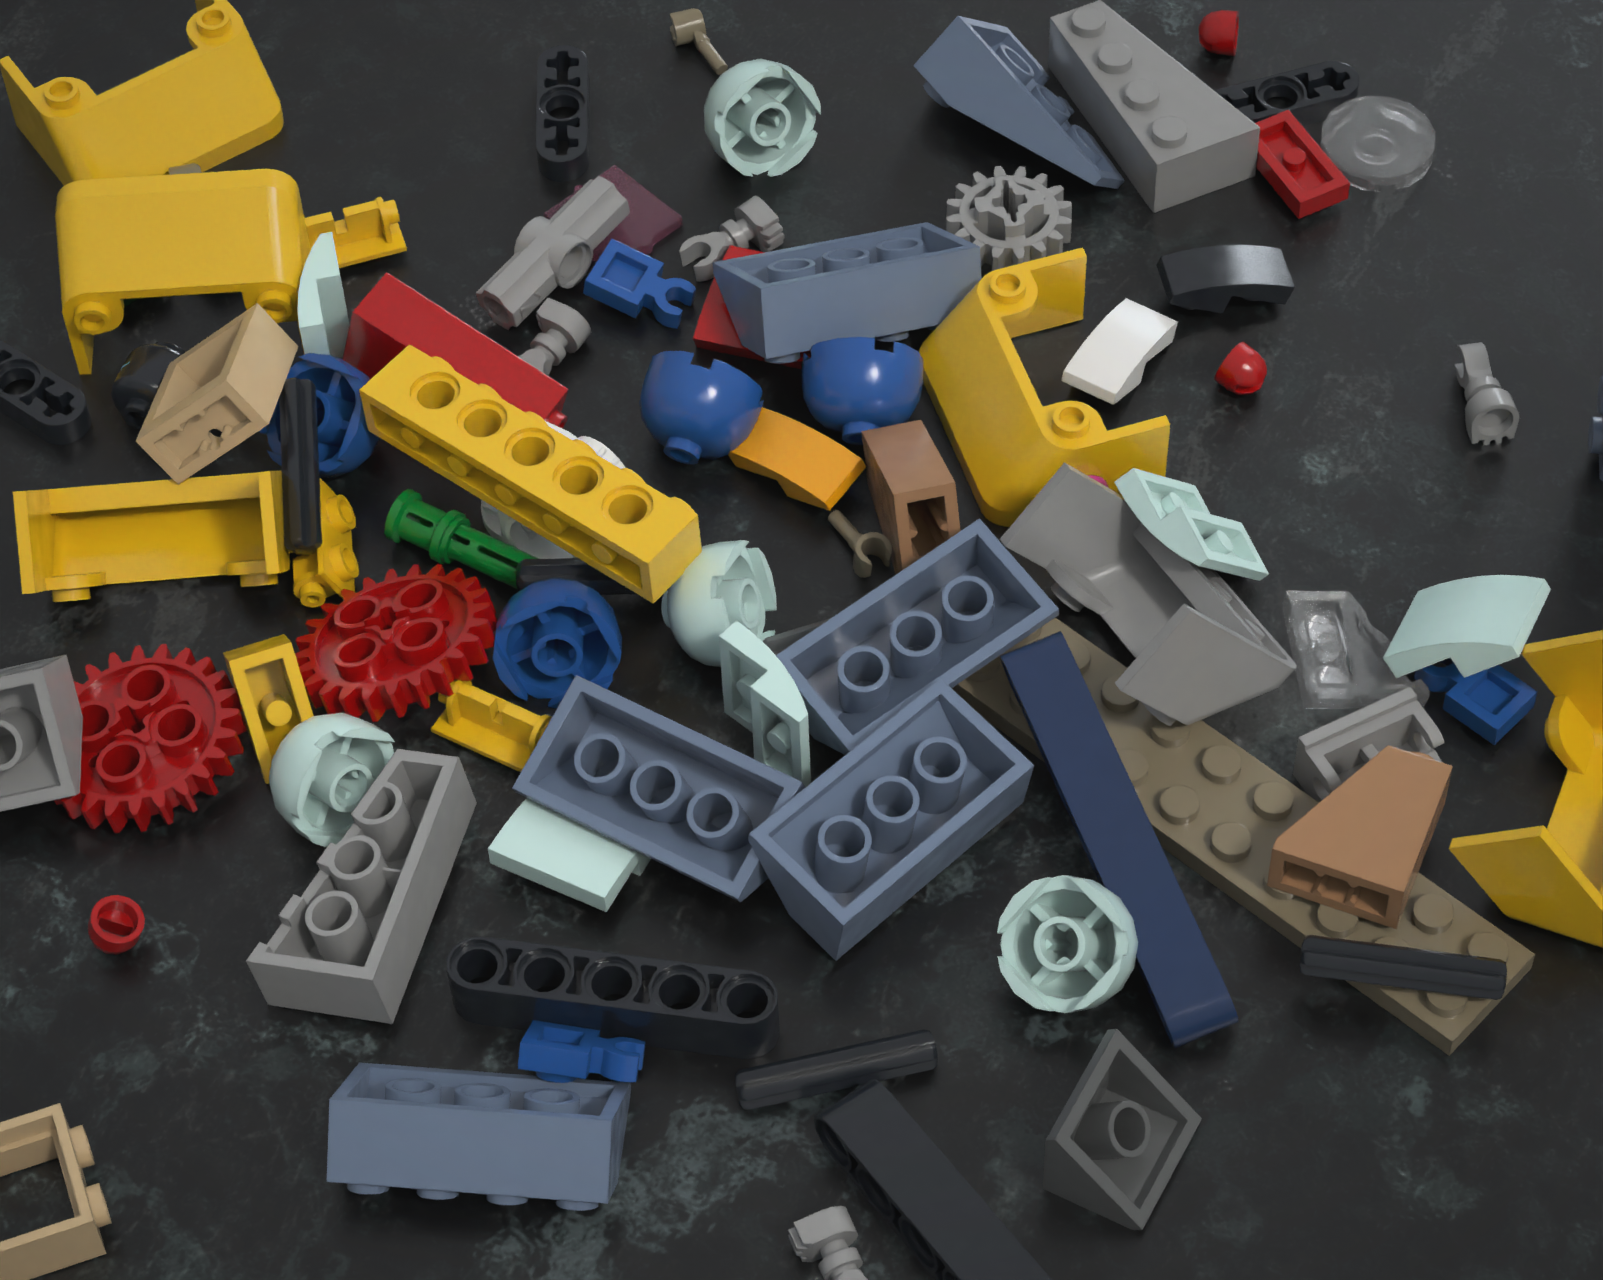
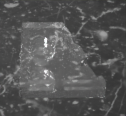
[1282,590,1430,709]

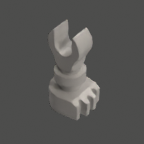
[679,196,785,282]
[518,297,591,375]
[1455,342,1519,446]
[788,1206,868,1280]

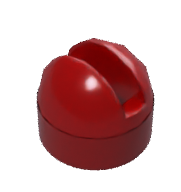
[1198,10,1239,56]
[1214,341,1267,395]
[88,895,145,955]

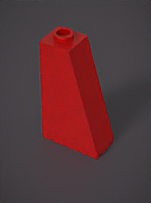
[343,272,569,429]

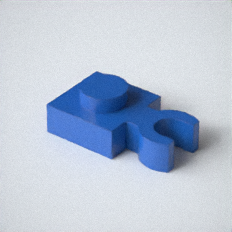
[583,239,696,328]
[1414,658,1538,745]
[517,1020,646,1083]

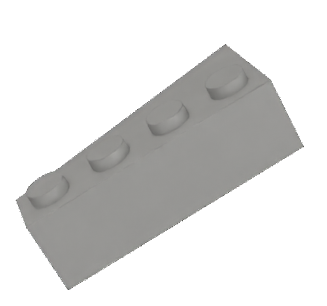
[1048,0,1260,213]
[246,749,477,1024]

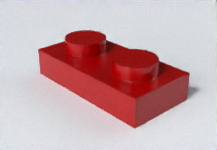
[1255,110,1350,219]

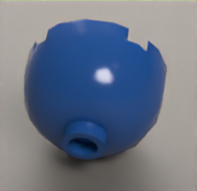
[801,337,924,445]
[639,351,764,464]
[260,353,381,478]
[493,577,622,708]

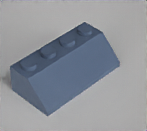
[713,222,982,364]
[776,518,1059,755]
[512,675,805,902]
[748,678,1034,960]
[327,1062,631,1211]

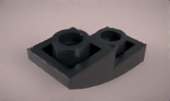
[1157,245,1295,313]

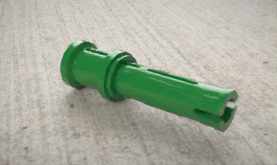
[384,489,539,589]

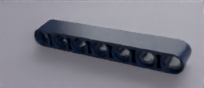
[1000,631,1239,1048]

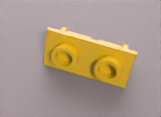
[305,197,407,268]
[293,478,359,608]
[431,680,552,772]

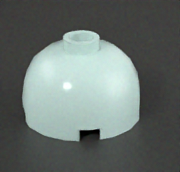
[704,59,821,177]
[661,540,777,667]
[269,713,395,848]
[997,875,1138,1013]

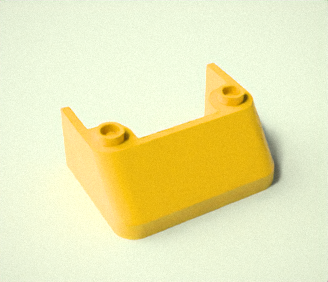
[0,0,284,186]
[55,169,311,375]
[919,247,1170,527]
[13,470,290,602]
[1449,630,1603,948]

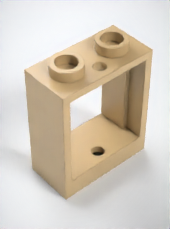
[136,303,299,484]
[0,1103,112,1280]

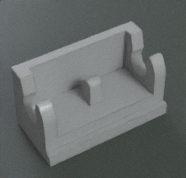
[1293,687,1444,802]

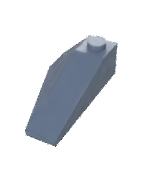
[913,15,1125,189]

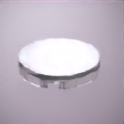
[1320,96,1435,191]

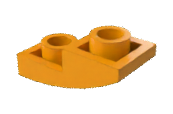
[728,407,867,511]

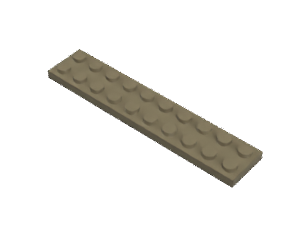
[952,617,1535,1056]

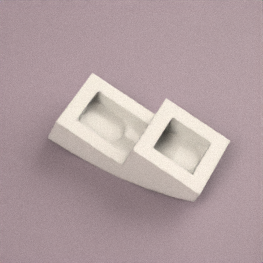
[1061,298,1178,405]

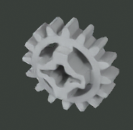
[946,166,1072,271]

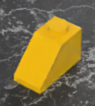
[223,634,314,784]

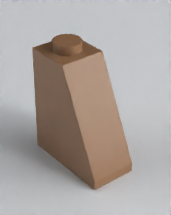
[861,420,961,574]
[1267,745,1453,929]

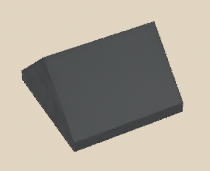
[1043,1029,1202,1230]

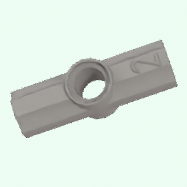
[476,175,630,330]

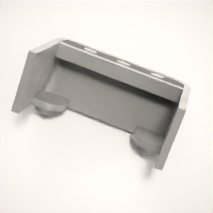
[1000,462,1297,726]

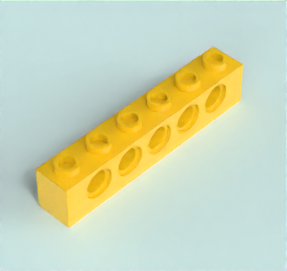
[359,344,702,604]

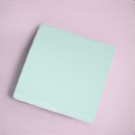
[298,232,350,358]
[1114,468,1269,581]
[1383,575,1551,678]
[719,620,811,787]
[488,798,651,912]

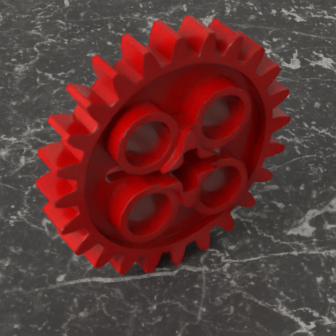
[295,564,498,722]
[54,644,247,833]

